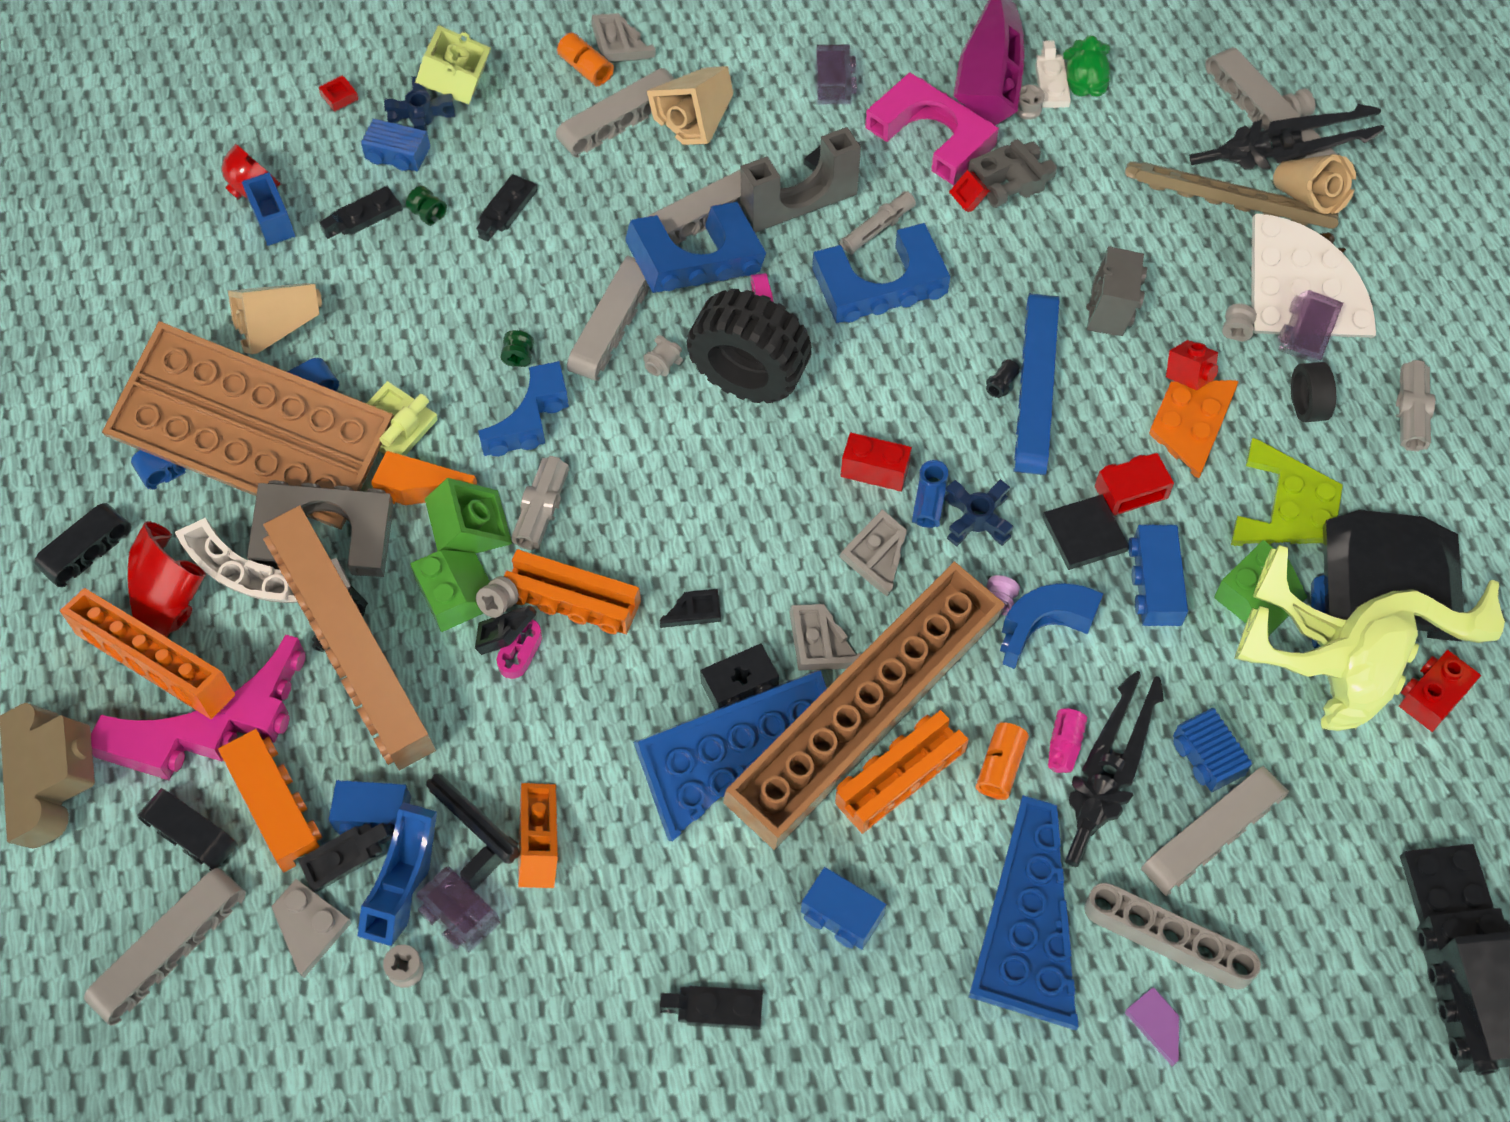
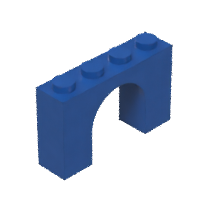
[625,202,766,293]
[812,223,950,323]

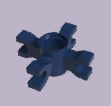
[384,76,455,133]
[944,479,1014,547]

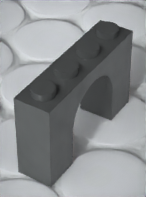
[740,127,861,233]
[247,480,394,577]

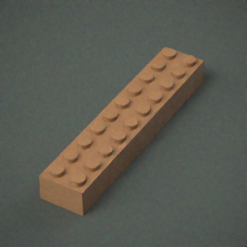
[723,561,1005,850]

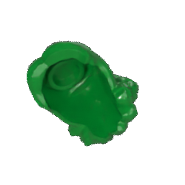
[1063,36,1110,97]

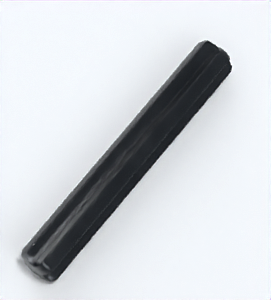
[426,773,521,864]

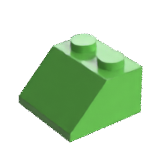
[425,478,512,553]
[1214,540,1307,636]
[410,550,490,632]

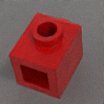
[1166,340,1219,390]

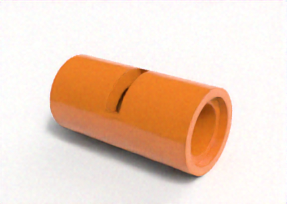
[557,32,614,87]
[975,722,1029,800]

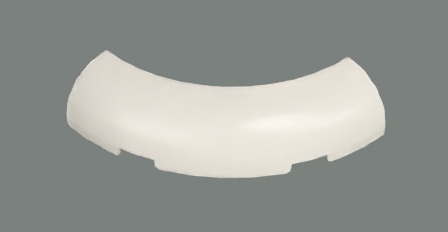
[175,518,351,603]

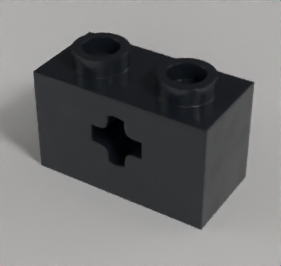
[700,643,779,710]

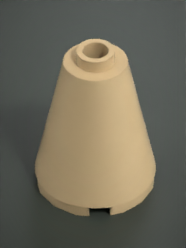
[1273,154,1356,214]

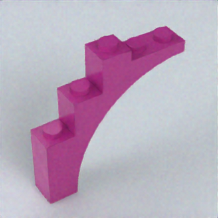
[91,635,306,780]

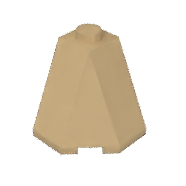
[647,66,734,145]
[228,283,322,354]

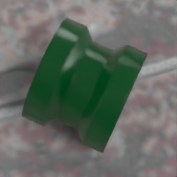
[500,330,534,367]

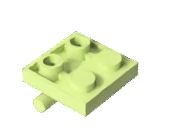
[366,381,437,456]

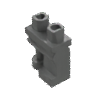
[968,139,1057,208]

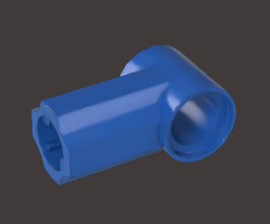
[912,460,948,528]

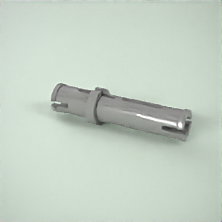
[840,191,916,255]

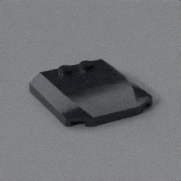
[1323,510,1464,642]

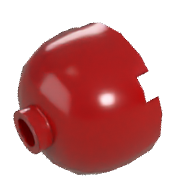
[221,144,281,200]

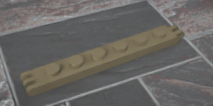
[1125,161,1339,229]

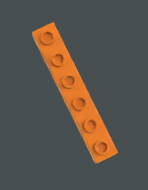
[60,588,235,719]

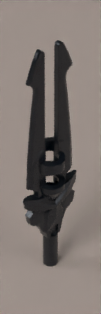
[1189,104,1384,170]
[1065,671,1164,867]

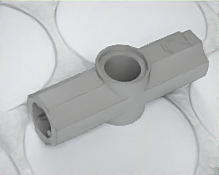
[1396,360,1435,452]
[511,456,569,551]

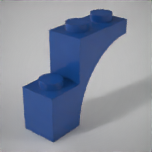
[478,361,569,457]
[358,802,437,946]

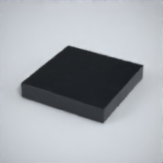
[1042,494,1129,570]

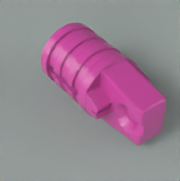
[1048,709,1088,773]

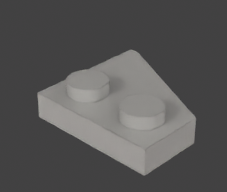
[591,13,656,62]
[839,509,907,596]
[789,604,861,671]
[271,879,351,978]

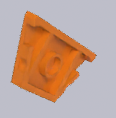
[1149,380,1238,478]

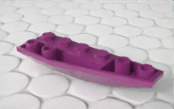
[953,0,1025,126]

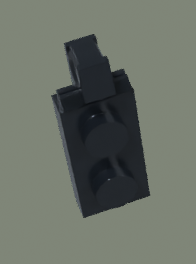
[476,174,537,242]
[319,186,402,239]
[298,822,394,892]
[659,986,763,1030]

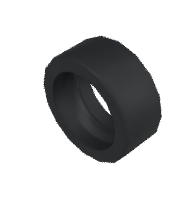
[1290,362,1337,422]

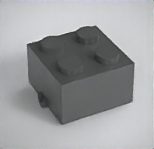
[1086,246,1147,336]

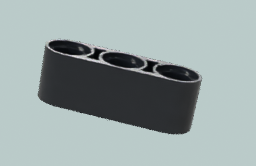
[34,503,131,587]
[136,788,238,871]

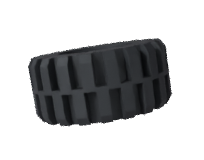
[686,289,812,403]

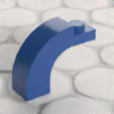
[1000,583,1103,669]

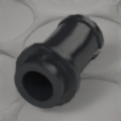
[986,359,1020,398]

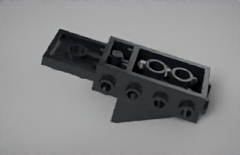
[1400,844,1510,1076]

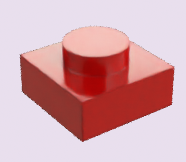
[318,75,359,112]
[949,170,990,212]

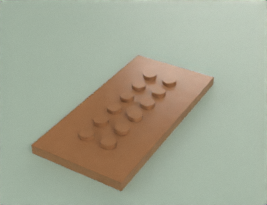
[102,321,394,530]

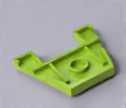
[1231,438,1343,546]

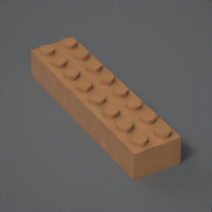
[263,505,436,771]

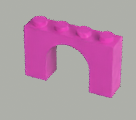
[865,72,999,185]

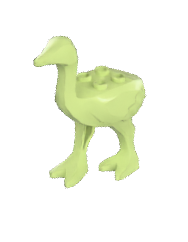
[1234,545,1505,731]

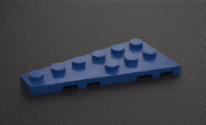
[633,670,827,842]
[969,795,1079,1031]

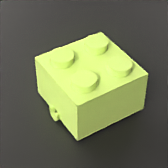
[416,25,491,105]

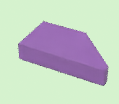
[1124,987,1179,1067]

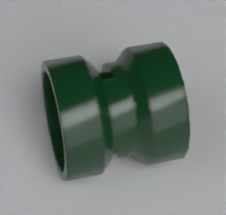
[406,185,447,226]

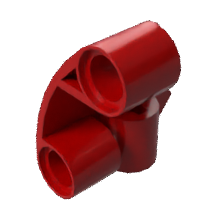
[128,521,206,638]

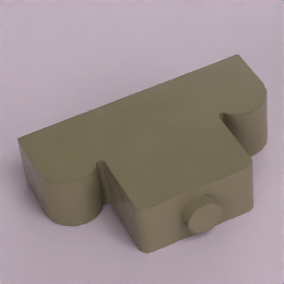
[0,703,95,849]

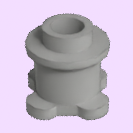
[643,335,683,376]

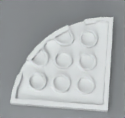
[1251,214,1376,338]

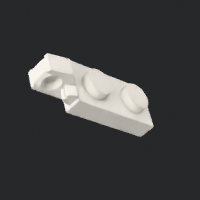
[1035,41,1071,108]

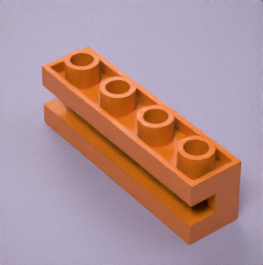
[504,549,641,635]
[835,710,969,834]
[218,729,323,873]

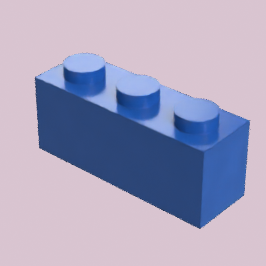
[1128,525,1188,626]

